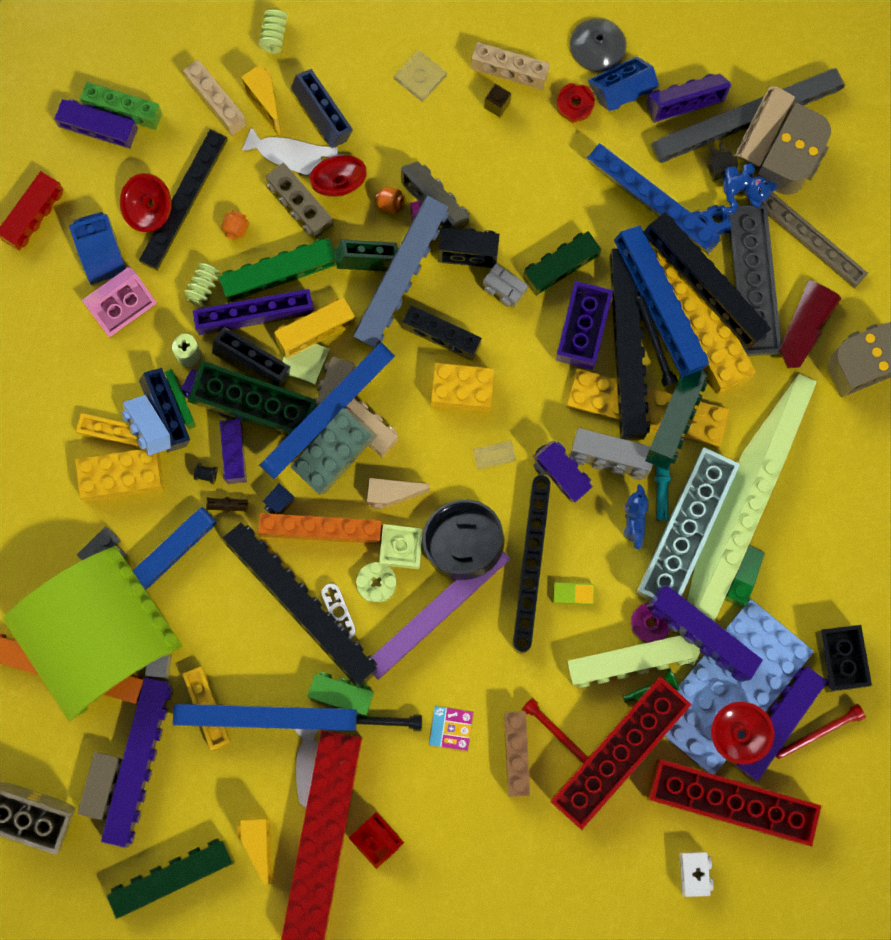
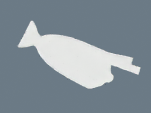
[242,129,344,175]
[295,729,318,808]

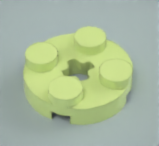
[356,562,397,603]

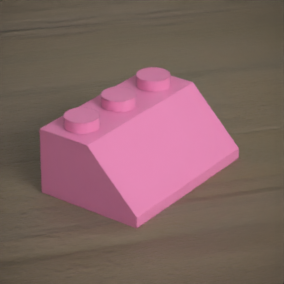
[82,266,157,337]

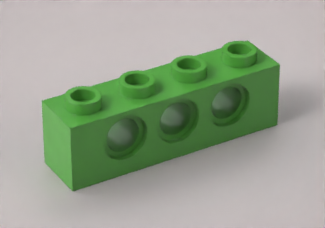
[80,82,162,130]

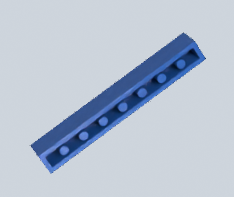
[587,143,721,255]
[614,225,709,378]

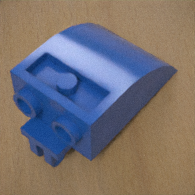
[69,213,126,284]

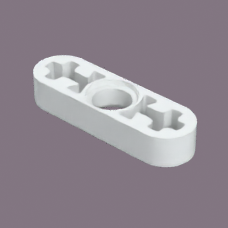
[322,584,355,639]

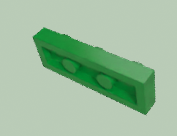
[165,369,196,429]

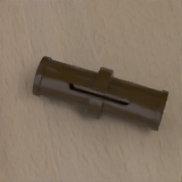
[206,497,248,513]

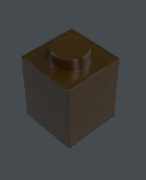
[484,83,511,117]

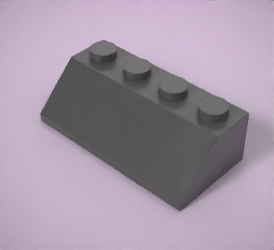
[401,161,469,230]

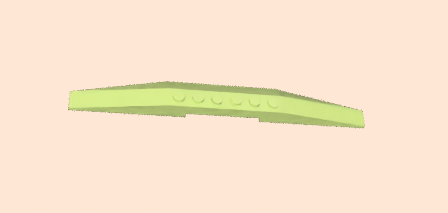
[679,374,817,666]

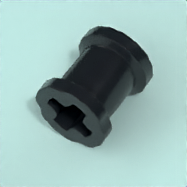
[193,463,218,484]

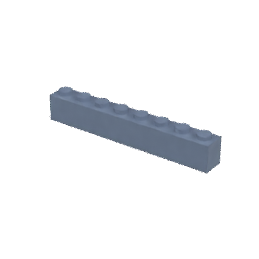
[353,196,449,348]

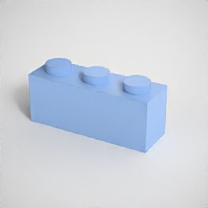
[121,395,171,456]

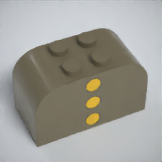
[756,102,831,195]
[828,322,891,398]
[0,782,76,855]

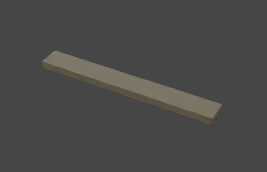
[739,175,868,289]

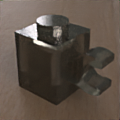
[706,142,738,181]

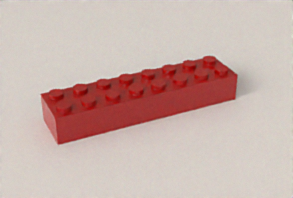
[550,676,692,830]
[646,759,822,847]

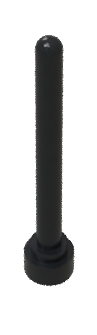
[636,295,678,387]
[356,714,422,731]

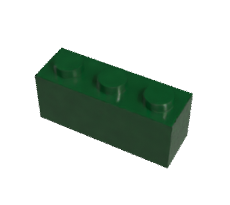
[334,239,398,271]

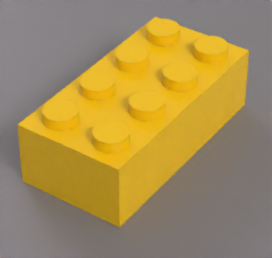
[76,449,164,502]

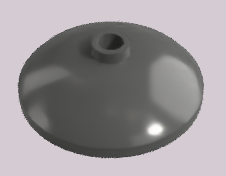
[570,18,626,72]

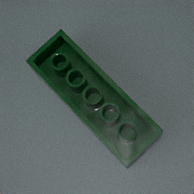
[187,361,316,436]

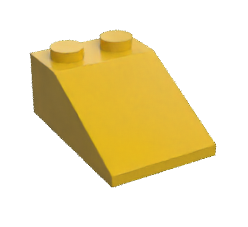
[241,64,281,136]
[237,818,272,885]

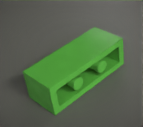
[307,672,374,716]

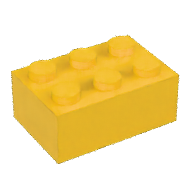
[431,363,494,413]

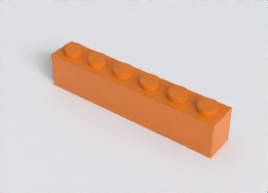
[258,513,382,544]

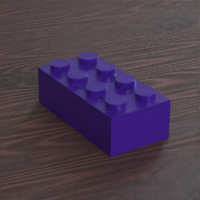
[555,281,613,370]

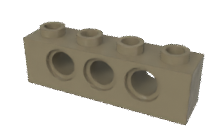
[266,162,333,239]

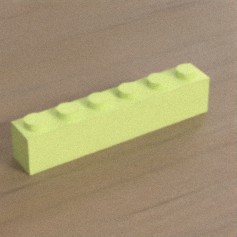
[567,635,693,689]

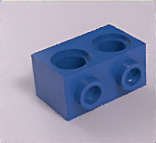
[692,205,732,235]

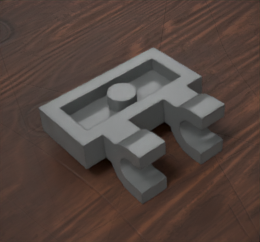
[77,526,127,560]

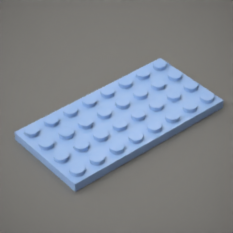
[664,599,814,775]

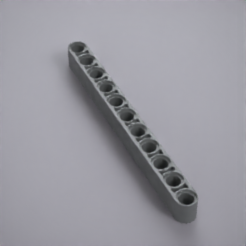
[651,68,845,163]

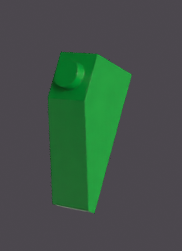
[724,546,765,608]

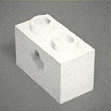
[679,852,713,897]

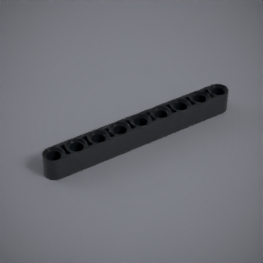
[512,475,550,654]

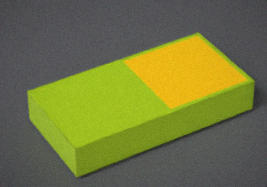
[553,582,595,605]

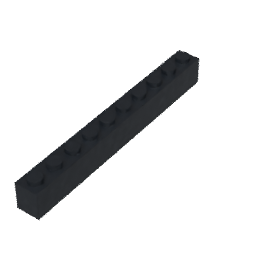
[609,249,650,440]
[223,523,377,689]

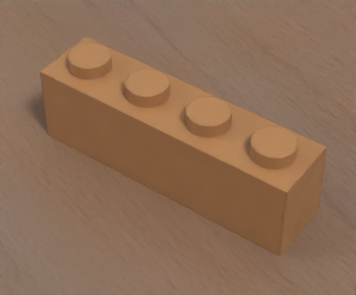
[504,712,530,797]

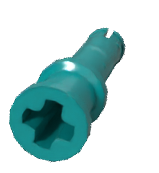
[653,464,671,521]

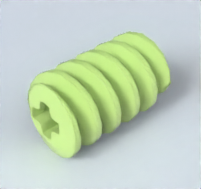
[258,10,288,54]
[184,263,221,308]
[172,333,202,367]

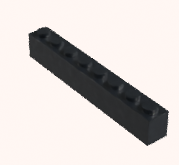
[643,212,771,349]

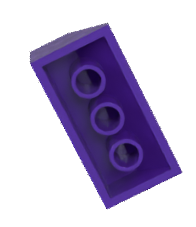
[646,73,731,123]

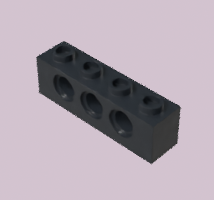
[402,305,482,361]

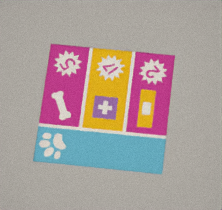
[429,706,473,751]

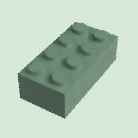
[291,408,377,494]

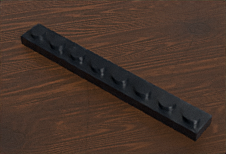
[139,129,228,271]

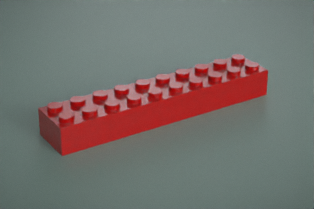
[281,730,363,940]

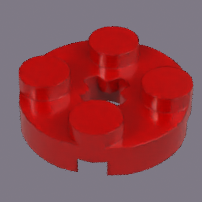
[556,83,595,123]

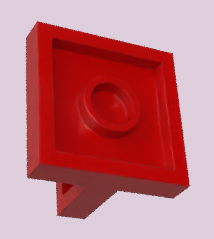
[349,811,404,869]

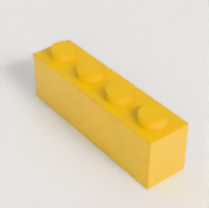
[274,297,355,359]

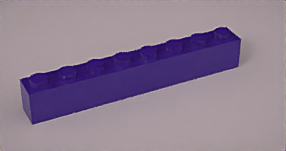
[101,677,173,848]

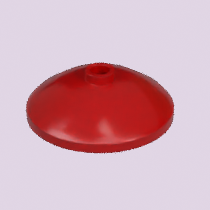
[309,155,367,197]
[120,173,171,232]
[711,702,774,765]

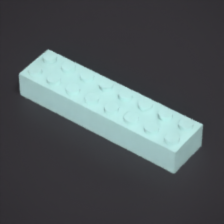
[636,447,740,601]

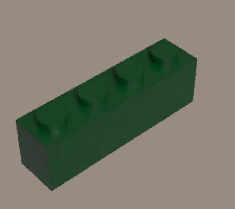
[523,231,602,296]

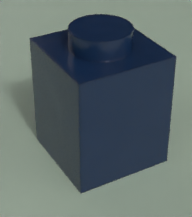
[263,483,295,514]

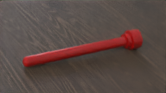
[522,697,588,763]
[776,704,866,759]

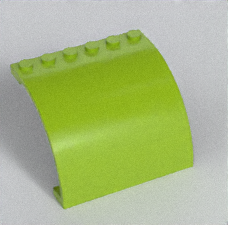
[2,546,182,721]

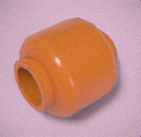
[375,187,405,214]
[221,210,249,240]

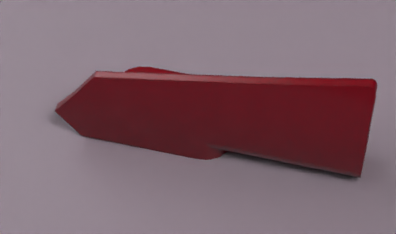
[779,280,841,369]

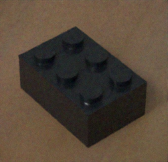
[438,226,500,268]
[815,625,872,692]

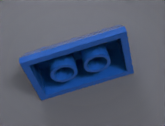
[588,56,659,111]

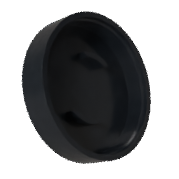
[423,500,505,580]

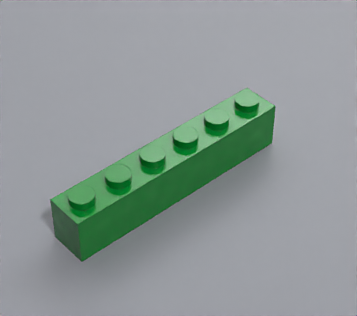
[219,238,337,303]

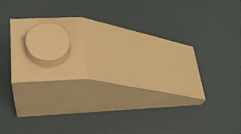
[367,478,430,510]

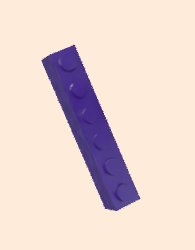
[193,289,314,335]
[646,585,763,682]
[734,666,828,781]

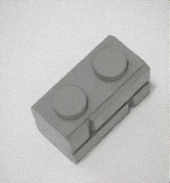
[482,263,528,308]

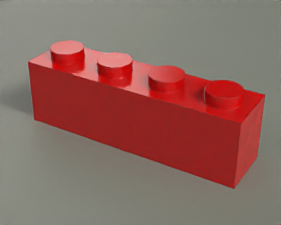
[0,171,64,251]

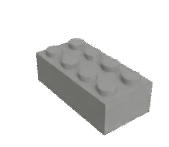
[569,428,653,480]

